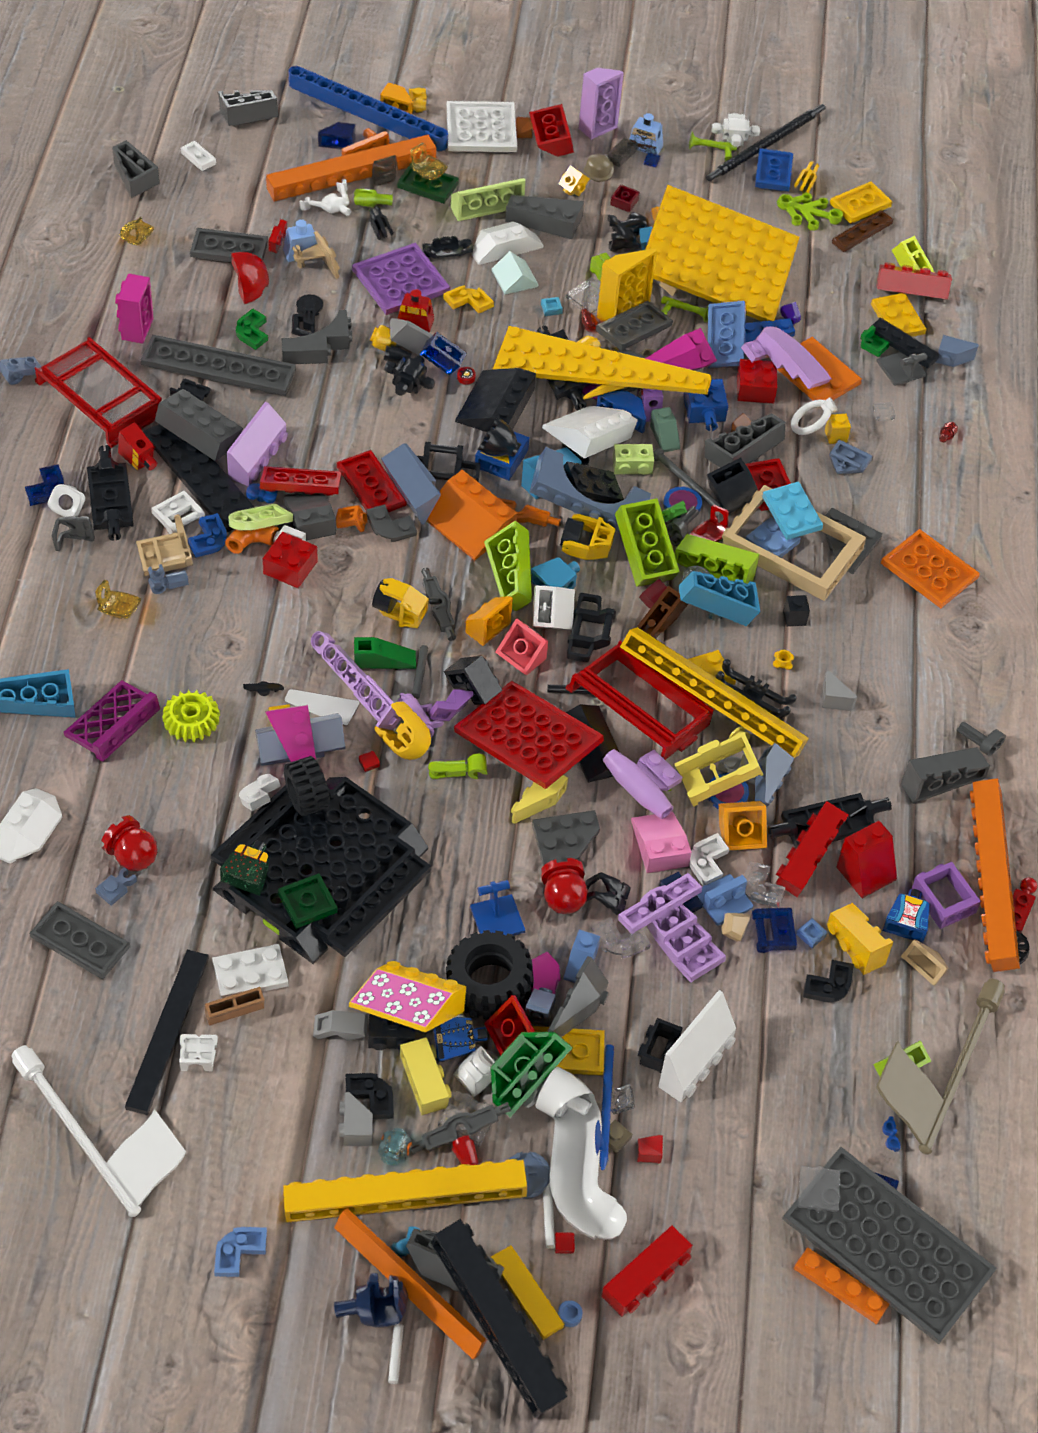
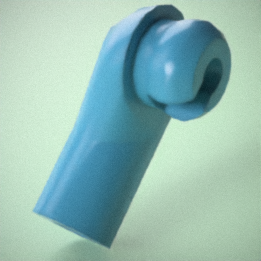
[391,1226,420,1257]

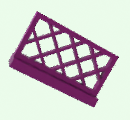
[64,680,160,762]

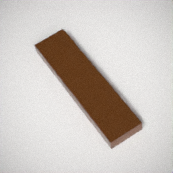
[832,210,894,252]

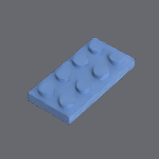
[708,301,746,368]

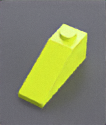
[891,236,934,272]

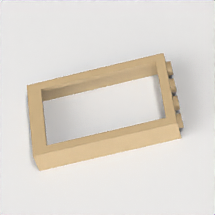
[722,485,866,601]

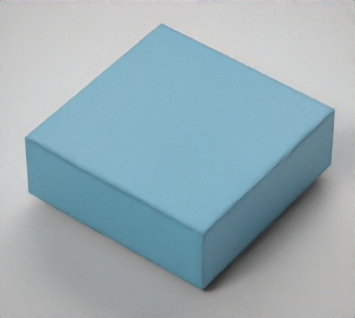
[541,297,563,316]

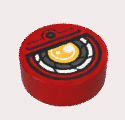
[457,367,476,385]

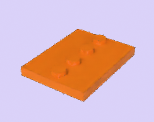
[777,337,862,400]
[881,529,980,608]

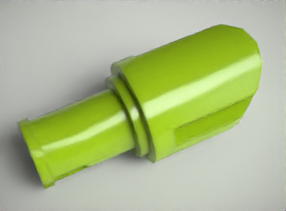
[354,189,393,207]

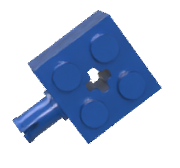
[683,379,728,431]

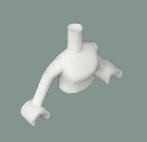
[299,179,351,216]

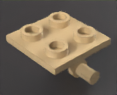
[293,231,340,279]

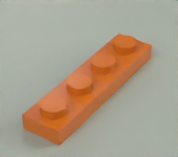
[794,1247,889,1325]

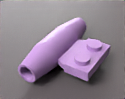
[603,749,683,819]

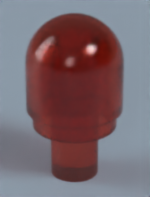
[581,309,598,332]
[939,422,958,443]

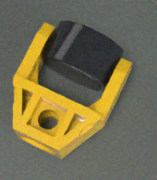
[560,514,616,560]
[372,578,429,628]

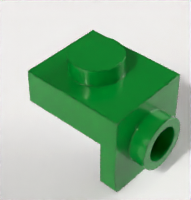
[860,325,890,357]

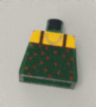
[220,840,269,896]

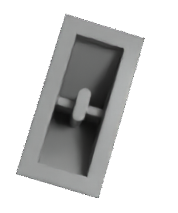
[822,671,858,711]

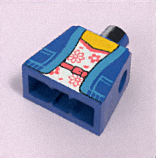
[882,889,929,943]

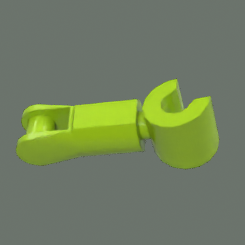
[428,753,488,779]

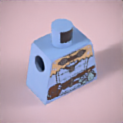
[627,113,663,156]

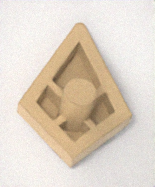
[722,913,751,942]

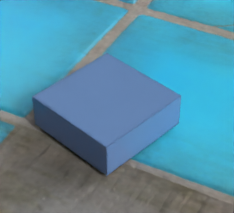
[796,918,828,948]

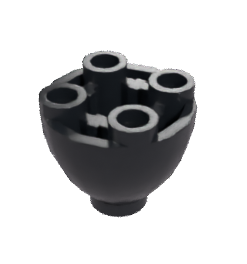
[478,416,521,457]

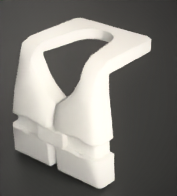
[179,1034,218,1072]

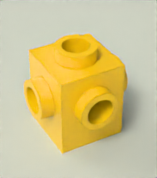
[559,166,590,196]

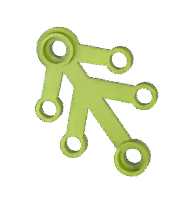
[777,193,843,231]

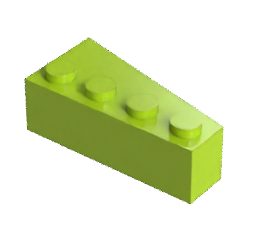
[675,534,760,584]

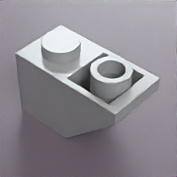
[339,1092,373,1146]

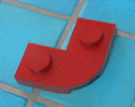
[268,219,287,254]

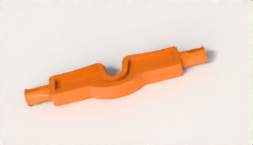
[499,498,561,527]

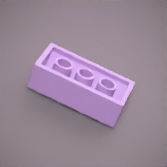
[578,68,623,140]
[227,402,288,486]

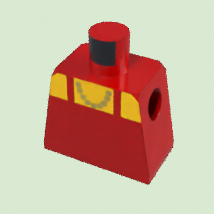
[397,289,434,333]
[118,422,158,470]

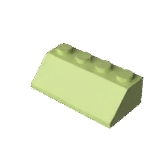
[451,178,526,221]

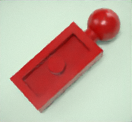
[1013,877,1038,933]

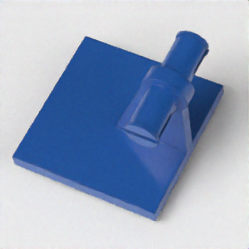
[470,880,526,936]

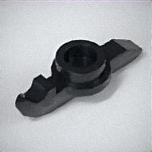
[243,681,284,696]

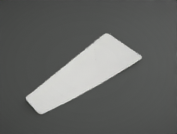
[285,689,359,725]

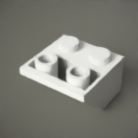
[532,585,575,630]

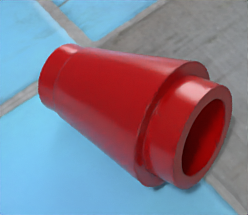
[452,1135,479,1166]

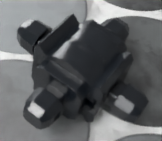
[384,355,435,396]

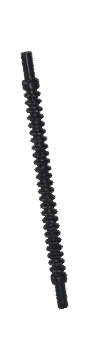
[706,104,826,182]

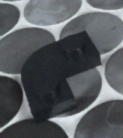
[803,960,854,1002]
[345,1073,394,1119]

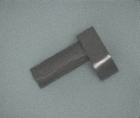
[666,506,699,546]
[957,722,1006,756]

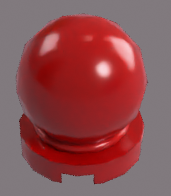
[101,815,158,871]
[541,858,588,915]

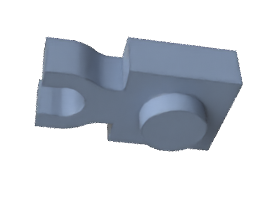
[95,868,137,906]

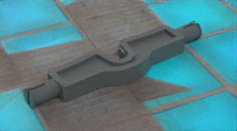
[421,567,456,641]
[411,1102,511,1154]

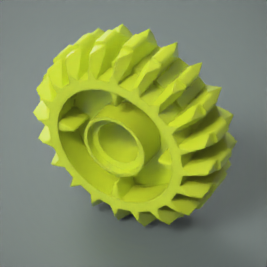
[162,689,220,743]

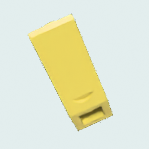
[511,775,568,824]

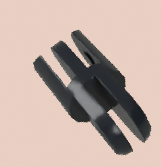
[369,206,394,240]

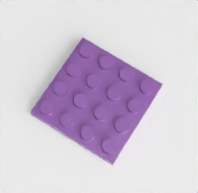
[352,243,450,315]

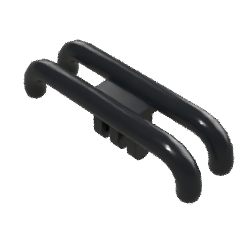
[716,659,797,717]

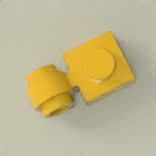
[409,88,427,113]

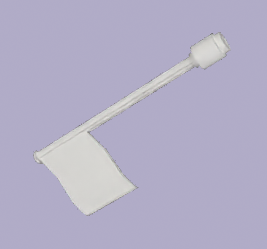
[11,1045,186,1217]

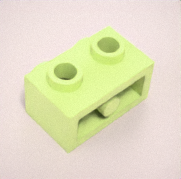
[613,444,654,474]

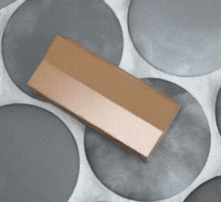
[204,987,265,1026]

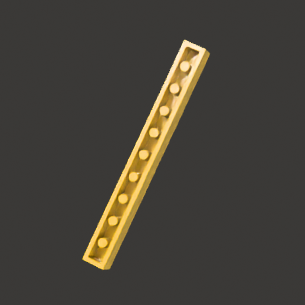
[620,627,809,758]
[283,1159,527,1222]

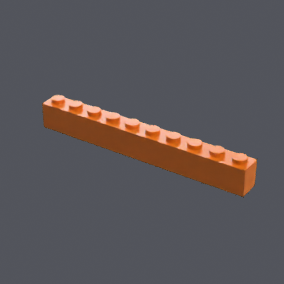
[266,135,436,201]
[970,778,1020,972]

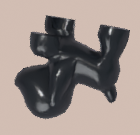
[608,212,649,251]

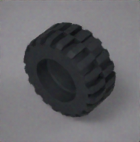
[446,930,534,1019]

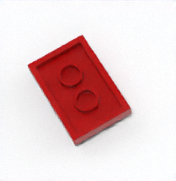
[746,458,791,511]

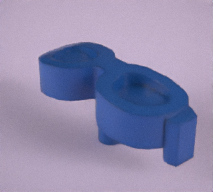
[882,1116,901,1152]

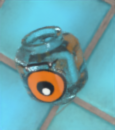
[378,1128,412,1166]

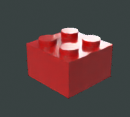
[737,359,777,404]
[262,532,318,588]

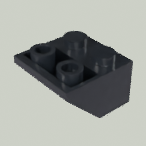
[707,457,759,514]

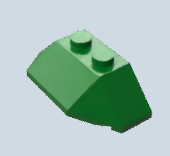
[491,1032,573,1118]

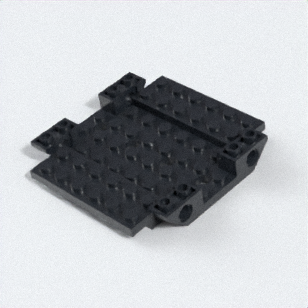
[211,777,432,964]

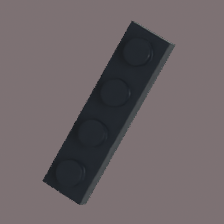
[870,317,940,369]

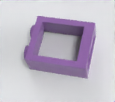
[912,862,981,929]

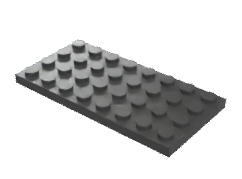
[782,1147,997,1344]

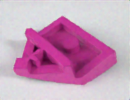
[530,952,561,996]

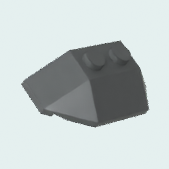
[406,1229,504,1291]

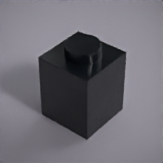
[783,595,810,627]

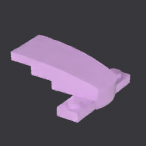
[741,327,832,389]
[618,873,726,983]

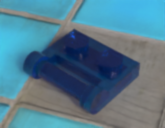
[752,908,797,953]

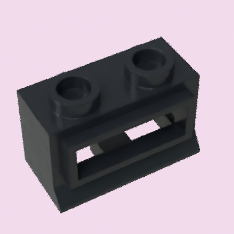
[637,1018,683,1073]

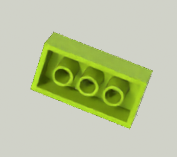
[615,498,680,587]

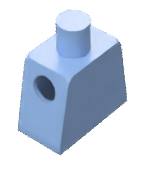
[283,220,317,262]

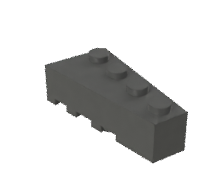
[505,195,584,239]
[705,413,786,468]
[901,747,990,804]

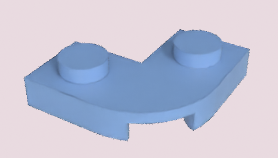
[214,1227,267,1277]

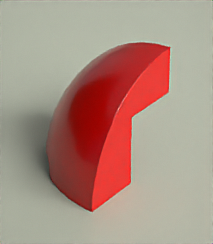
[231,252,269,304]

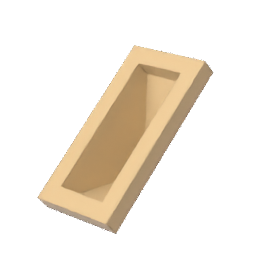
[901,939,949,986]

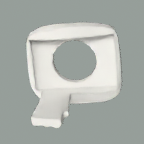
[48,484,85,517]

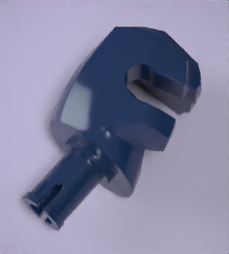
[334,1273,408,1327]

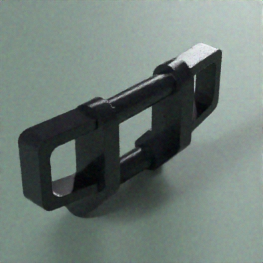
[417,441,481,482]
[567,593,616,662]

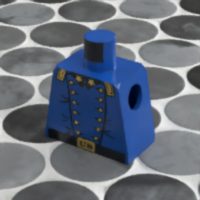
[433,1017,487,1063]

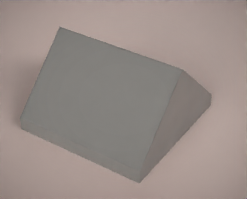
[390,318,438,355]

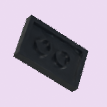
[563,461,624,504]

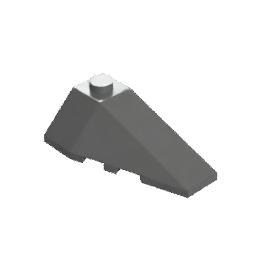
[548,956,609,1037]

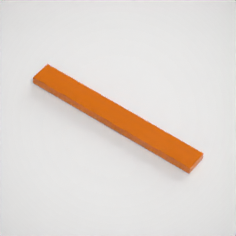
[334,1208,487,1360]

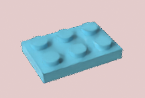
[762,482,823,540]

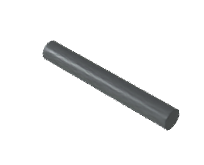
[412,645,428,699]

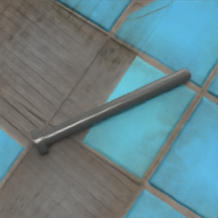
[653,448,722,507]

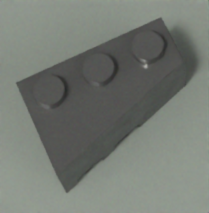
[218,90,278,126]
[112,140,160,198]

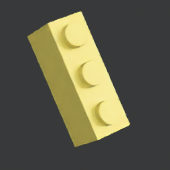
[400,1037,452,1115]

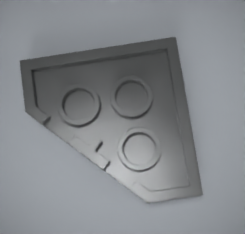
[825,508,882,574]
[532,810,600,866]

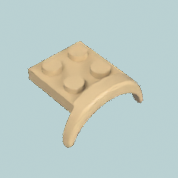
[136,515,193,576]

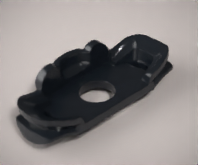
[422,236,473,258]

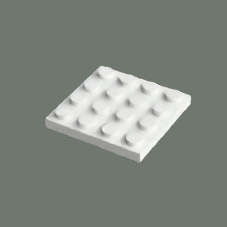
[446,101,517,152]

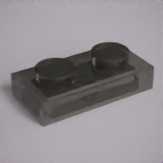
[606,137,639,167]

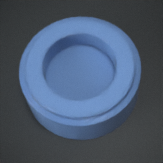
[558,1300,583,1327]

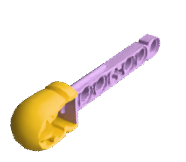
[311,631,431,760]

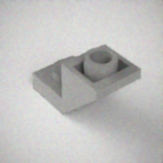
[313,1010,368,1041]

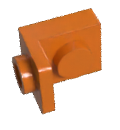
[336,505,368,532]

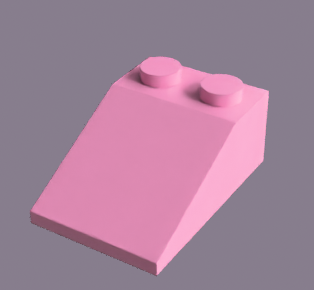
[631,812,691,873]

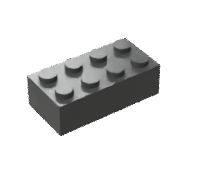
[155,389,243,461]

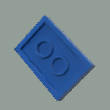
[755,148,793,192]

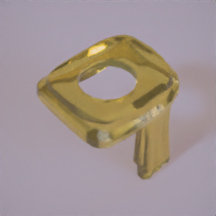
[120,216,154,245]

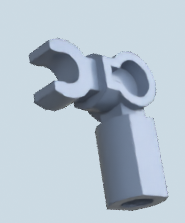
[148,564,189,594]

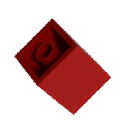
[836,820,897,898]

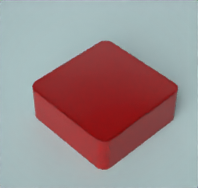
[359,751,380,772]
[555,1232,575,1254]

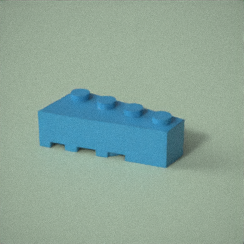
[0,669,76,718]

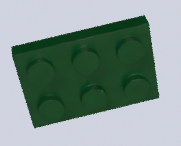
[397,162,459,204]

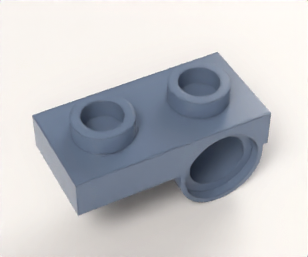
[0,356,42,385]

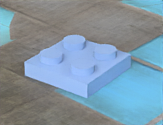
[745,516,801,558]

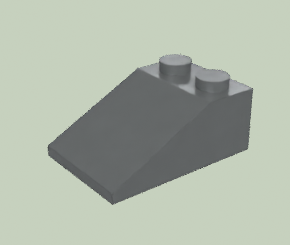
[283,493,336,541]

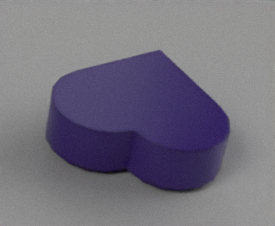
[780,302,801,324]

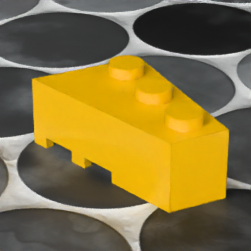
[827,903,893,975]

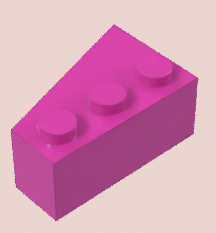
[265,705,316,762]

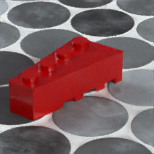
[775,801,849,897]

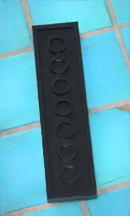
[143,424,255,532]

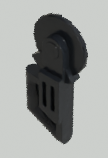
[291,294,324,337]

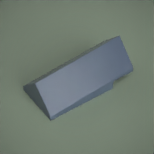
[381,443,441,524]
[255,713,345,766]

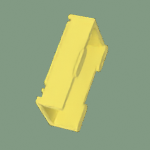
[674,732,763,806]

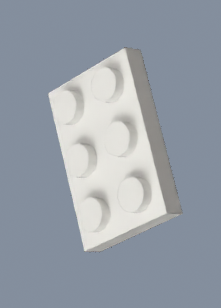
[212,944,289,999]

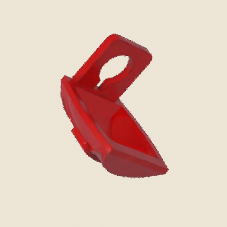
[690,505,730,542]

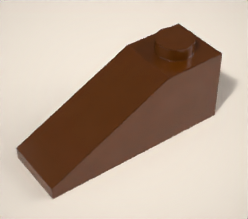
[637,586,688,639]

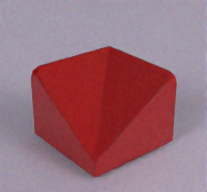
[637,1135,663,1163]

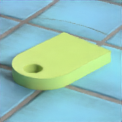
[228,503,293,530]

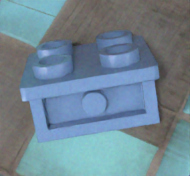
[697,874,753,926]

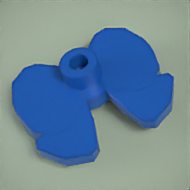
[246,483,278,503]

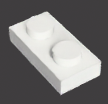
[181,141,216,171]

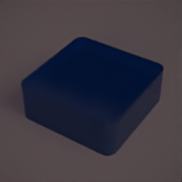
[644,152,660,168]

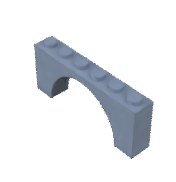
[530,447,651,532]

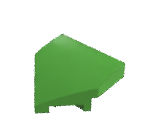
[662,501,687,523]

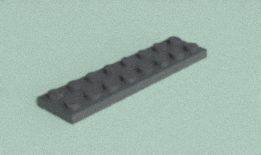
[140,334,296,396]

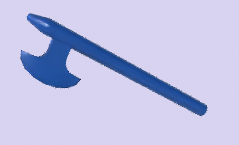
[595,1044,614,1171]

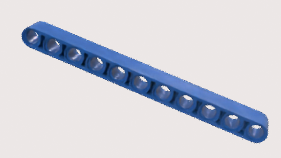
[289,66,448,151]

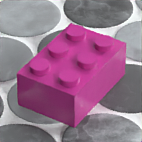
[115,273,154,344]

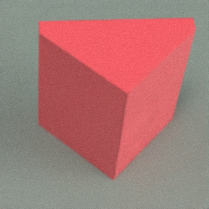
[495,618,548,675]

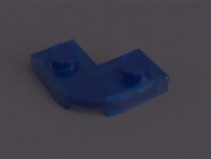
[25,464,64,506]

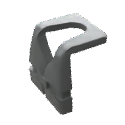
[51,516,95,551]

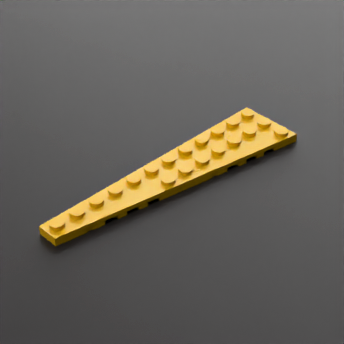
[493,326,712,394]

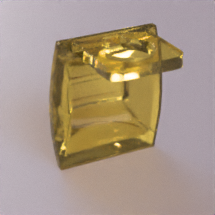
[410,143,448,180]
[95,579,141,619]

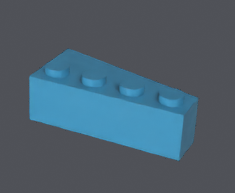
[679,571,760,626]

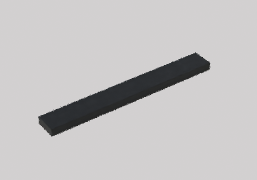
[125,949,209,1115]

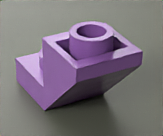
[429,689,473,721]

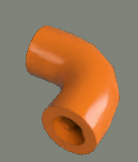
[225,526,279,554]

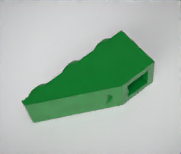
[354,637,416,669]

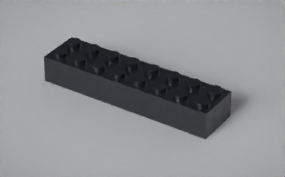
[431,1219,568,1419]

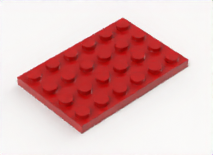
[454,681,604,789]

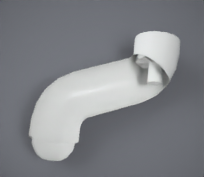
[536,1067,627,1240]

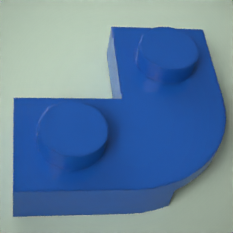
[188,513,227,558]

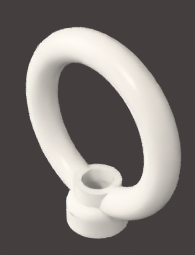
[791,397,838,435]

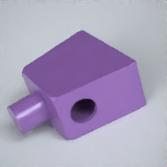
[636,388,663,422]

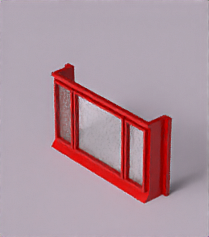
[35,337,162,448]

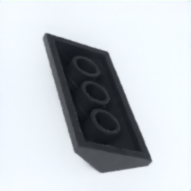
[565,704,620,783]

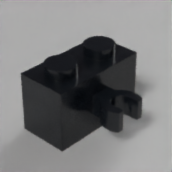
[368,1014,415,1050]

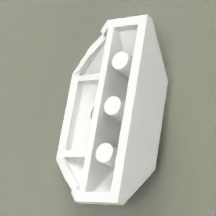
[471,222,543,265]
[0,788,63,864]

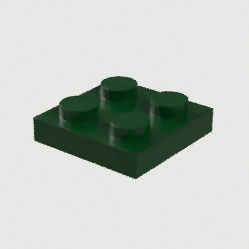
[278,873,338,929]

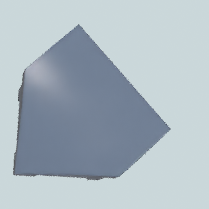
[829,440,872,474]

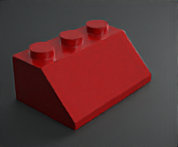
[529,104,574,157]

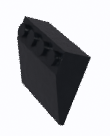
[455,368,536,432]

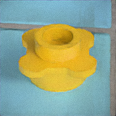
[773,650,794,670]

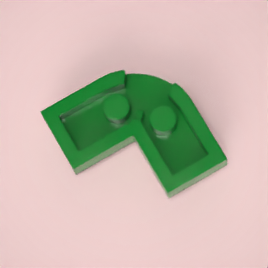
[236,308,268,350]

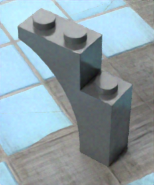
[282,310,352,364]

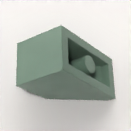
[650,407,680,452]

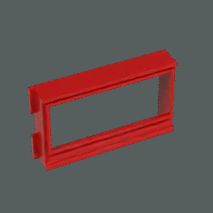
[566,640,714,760]

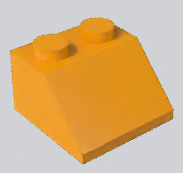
[465,596,513,646]
[719,801,767,850]

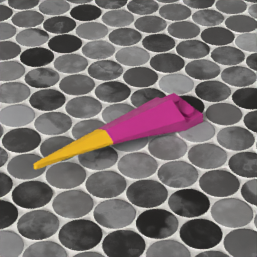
[583,328,717,399]

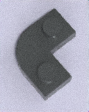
[366,504,417,542]

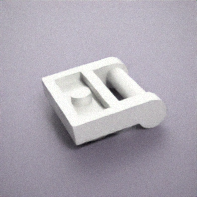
[152,491,205,534]

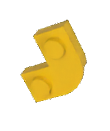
[443,285,494,314]

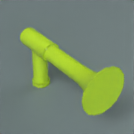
[689,132,737,162]
[661,296,708,323]

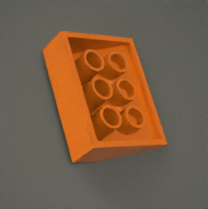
[426,470,517,560]

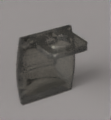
[372,155,398,186]

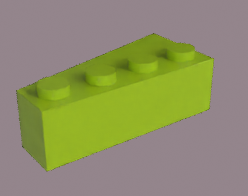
[484,521,532,611]

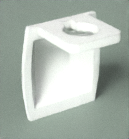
[453,1046,498,1097]

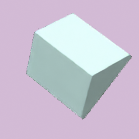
[492,251,538,295]

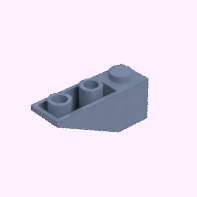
[755,743,794,807]

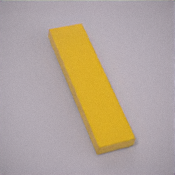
[491,1245,565,1340]

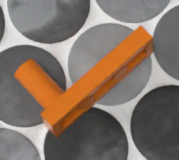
[341,128,390,156]

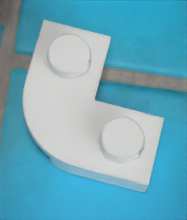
[239,774,281,811]
[689,833,729,886]

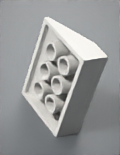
[542,405,638,458]
[659,990,736,1102]

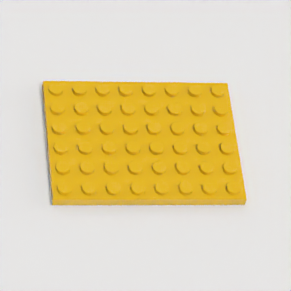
[645,185,800,321]

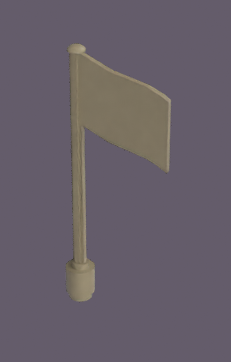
[876,978,1005,1155]

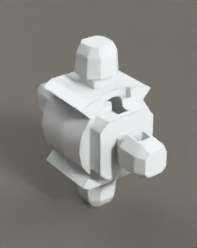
[712,113,760,147]

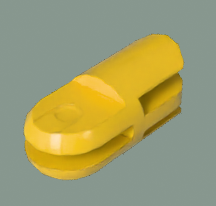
[794,161,819,193]

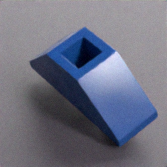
[597,390,646,433]

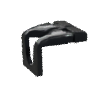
[169,378,210,401]
[585,872,631,915]

